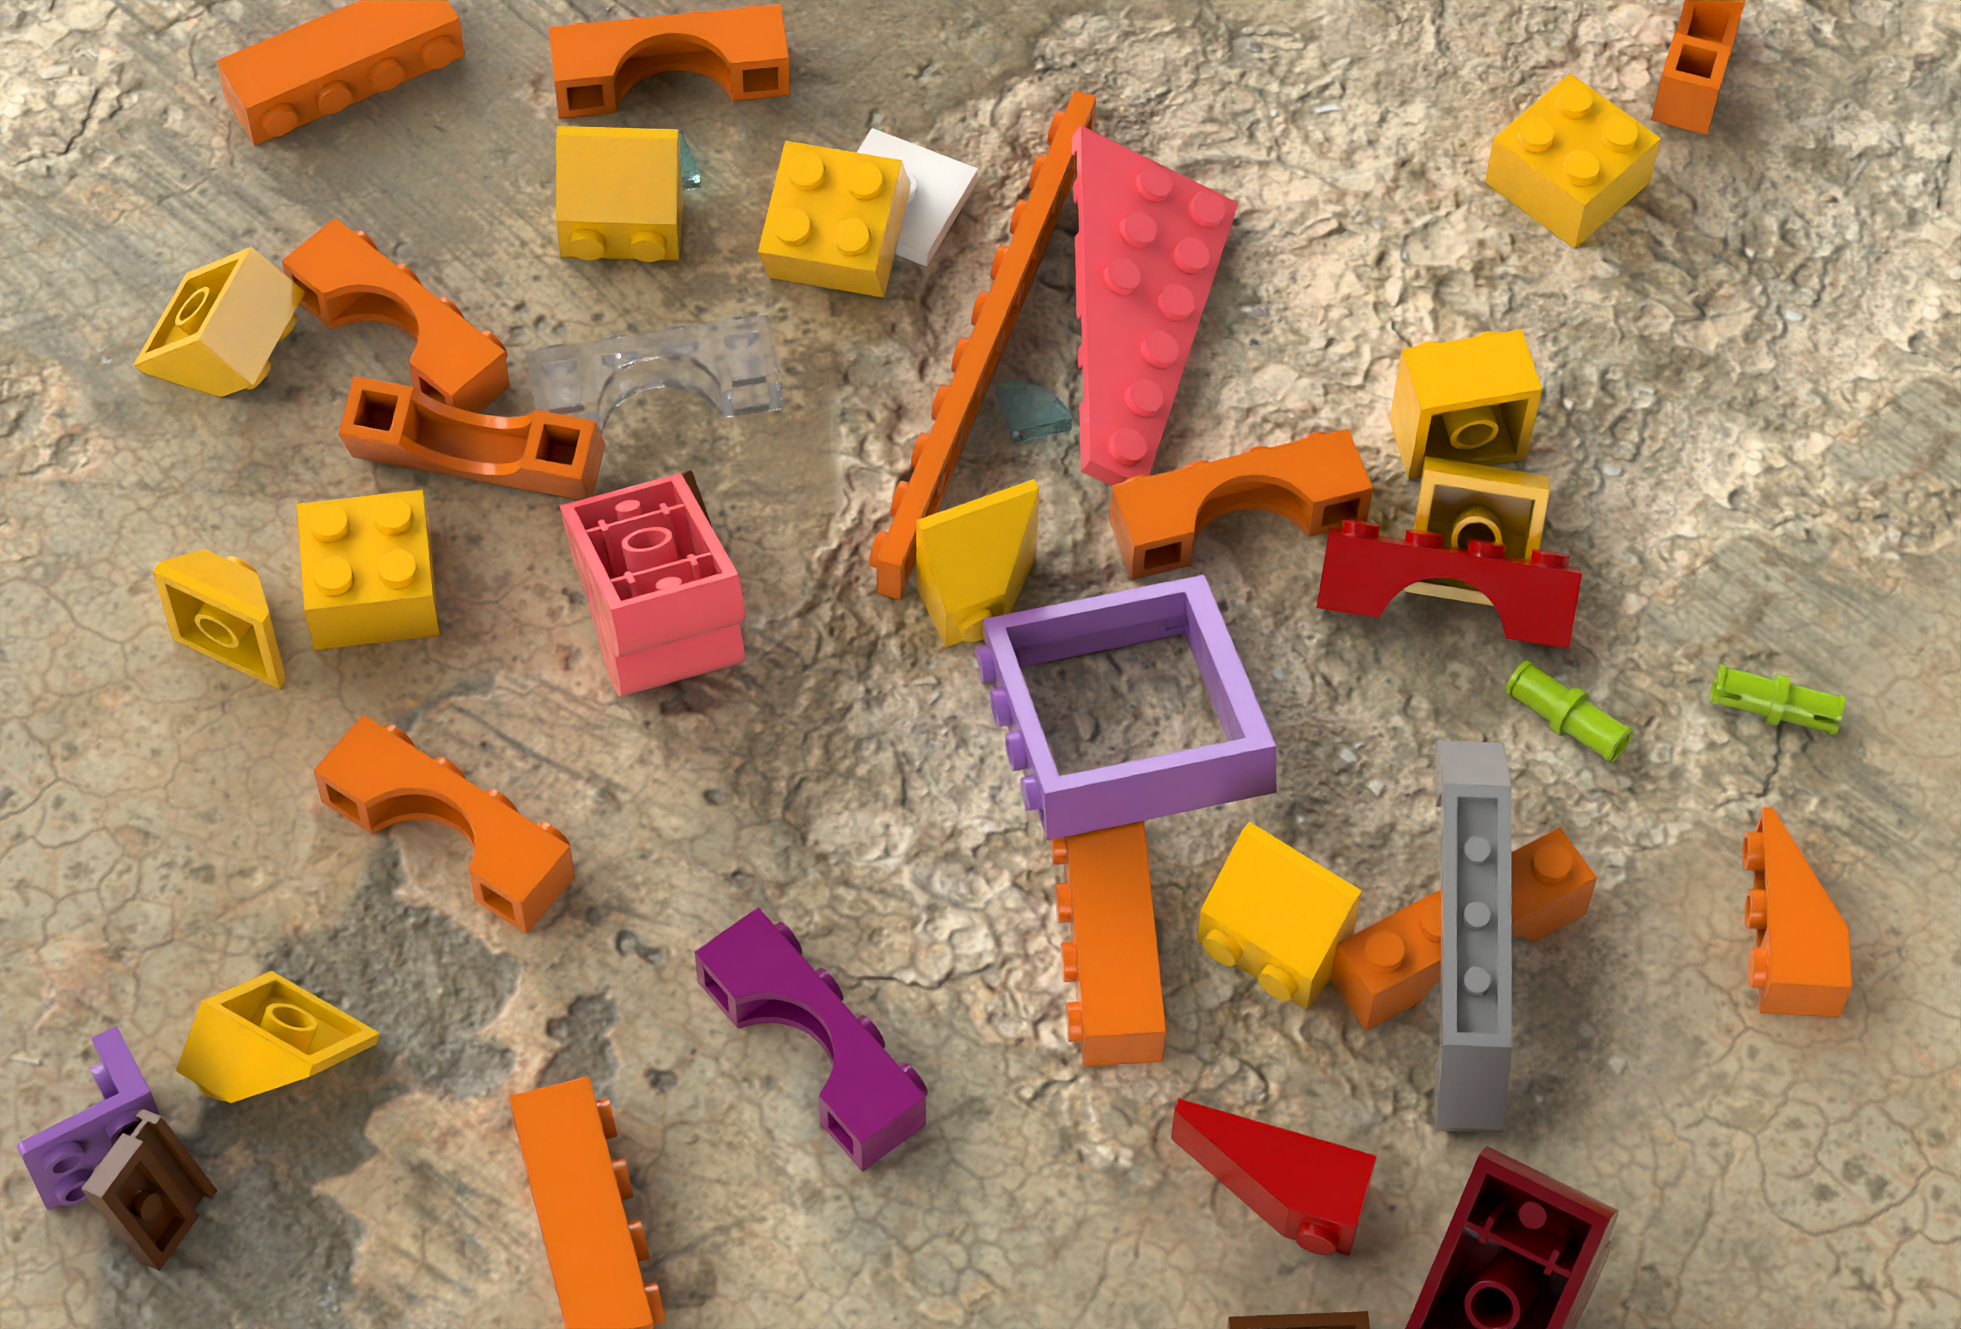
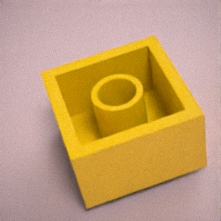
[1485,73,1661,249]
[758,141,911,298]
[1389,329,1542,479]
[296,489,440,650]

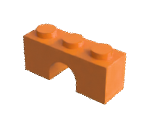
[1651,0,1746,135]

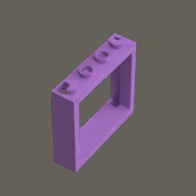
[975,575,1277,840]

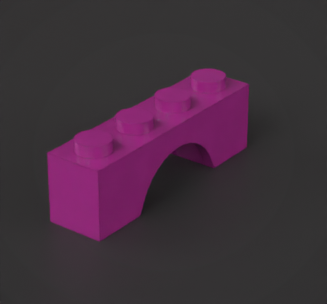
[694,907,928,1172]

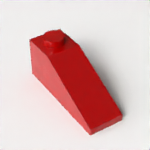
[1171,1098,1377,1256]

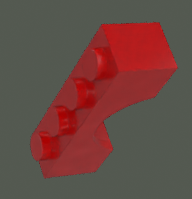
[1316,519,1582,649]

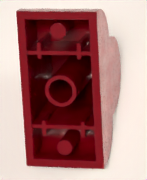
[1405,1146,1619,1329]

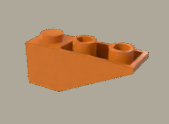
[1742,807,1852,1017]

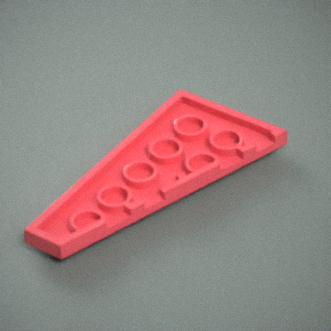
[1072,125,1239,486]

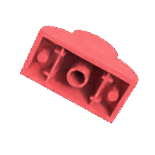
[560,473,745,697]

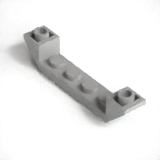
[1435,740,1512,1133]

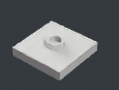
[857,128,978,267]

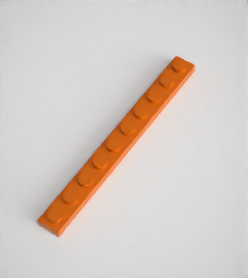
[869,90,1097,600]

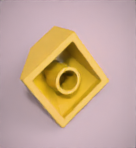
[916,479,1039,647]
[152,549,286,690]
[175,971,381,1103]

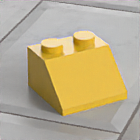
[556,126,684,262]
[133,246,305,398]
[1404,456,1550,606]
[1196,821,1362,1010]

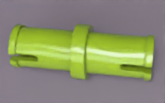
[1505,660,1634,763]
[1709,664,1846,736]

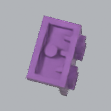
[17,1026,160,1210]

